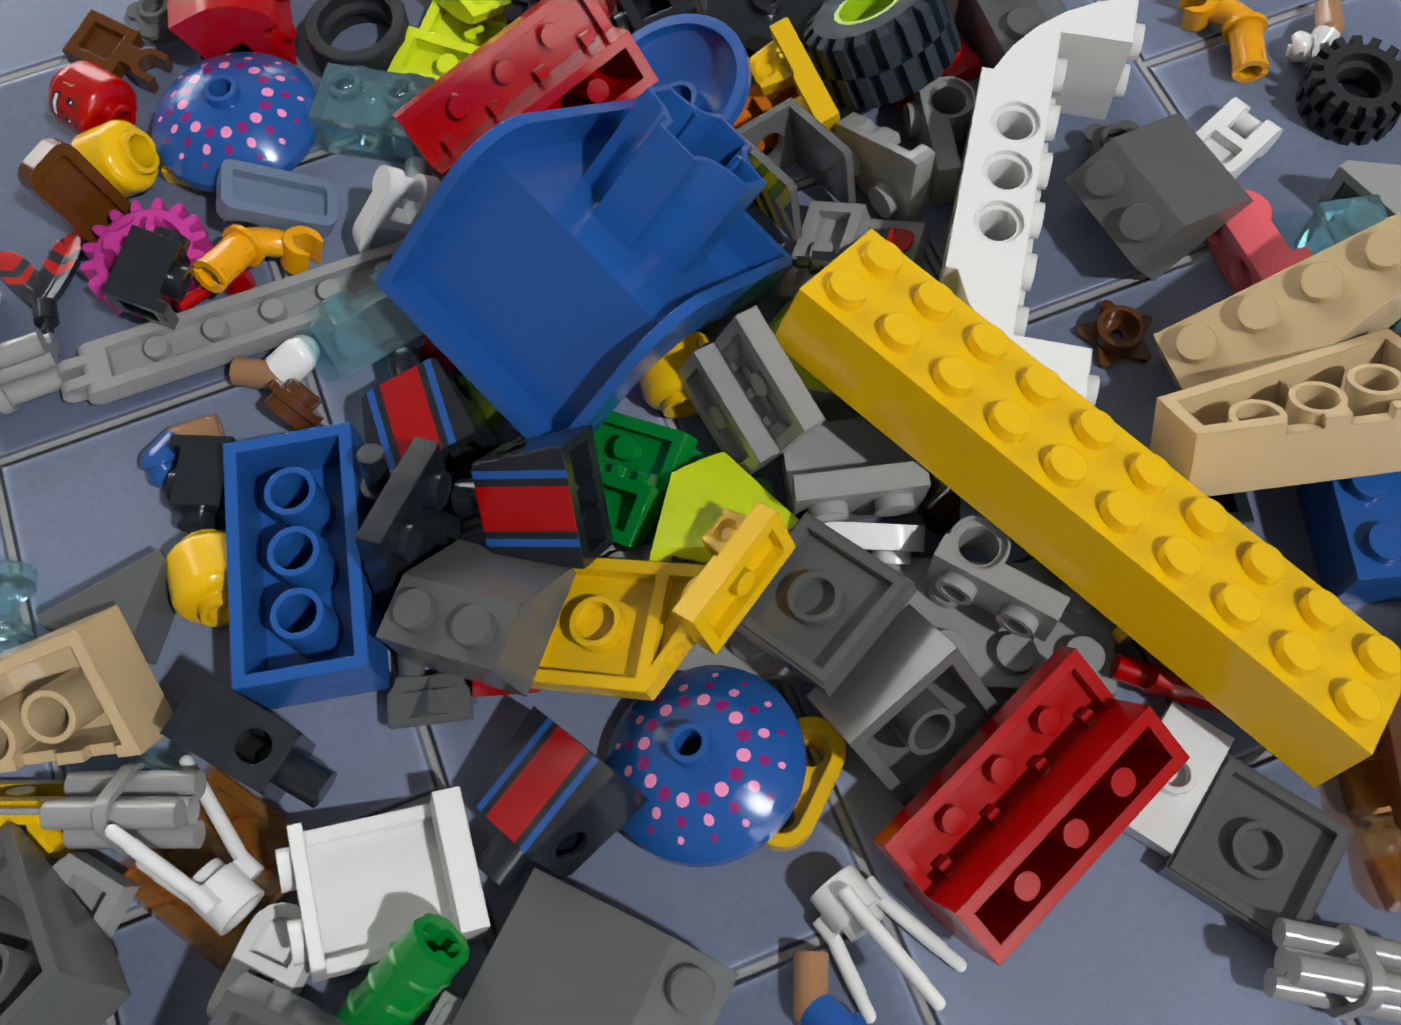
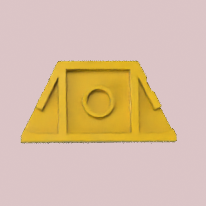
[530,558,706,701]

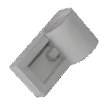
[903,76,975,205]
[926,515,1070,642]

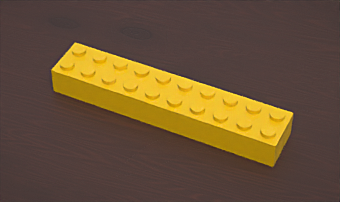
[775,228,1401,788]

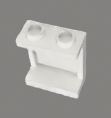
[275,786,490,983]

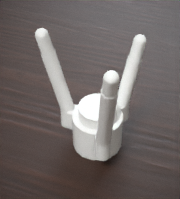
[104,754,265,936]
[810,864,967,1024]

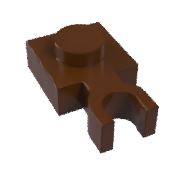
[62,9,174,94]

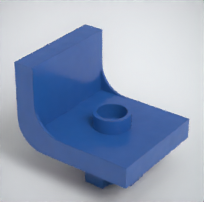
[375,85,793,439]

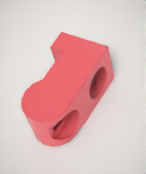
[1206,189,1313,294]

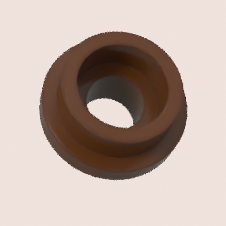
[264,378,324,431]

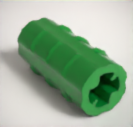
[334,913,469,1025]

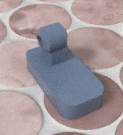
[216,159,339,238]

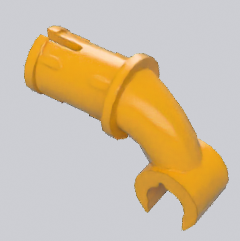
[1178,0,1270,83]
[193,224,324,293]

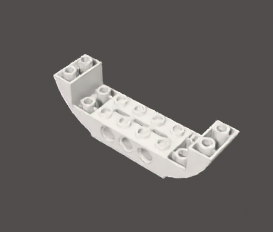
[939,0,1145,406]

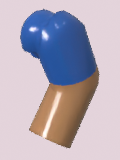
[141,413,226,488]
[793,951,867,1025]

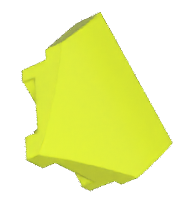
[649,451,799,564]

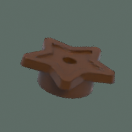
[1076,300,1152,370]

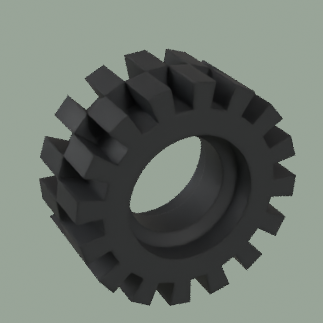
[1296,35,1401,146]

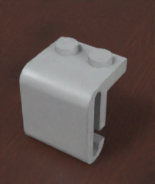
[779,389,931,523]

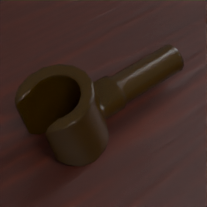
[914,459,961,535]

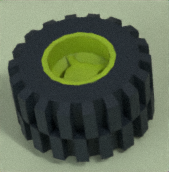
[804,0,961,110]

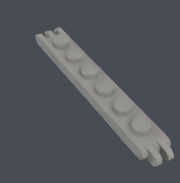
[56,239,404,405]

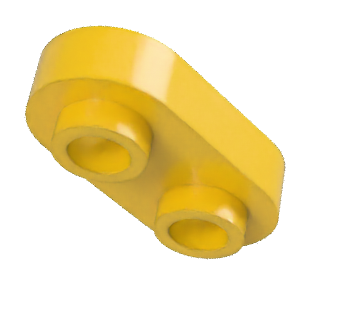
[763,717,846,852]

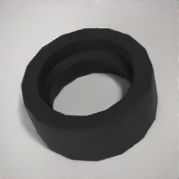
[304,0,410,90]

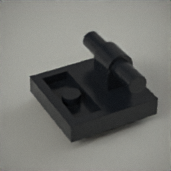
[354,437,462,617]

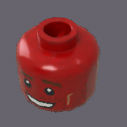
[49,60,138,135]

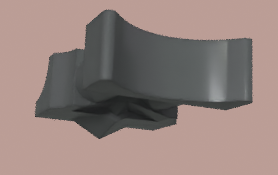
[387,648,477,730]

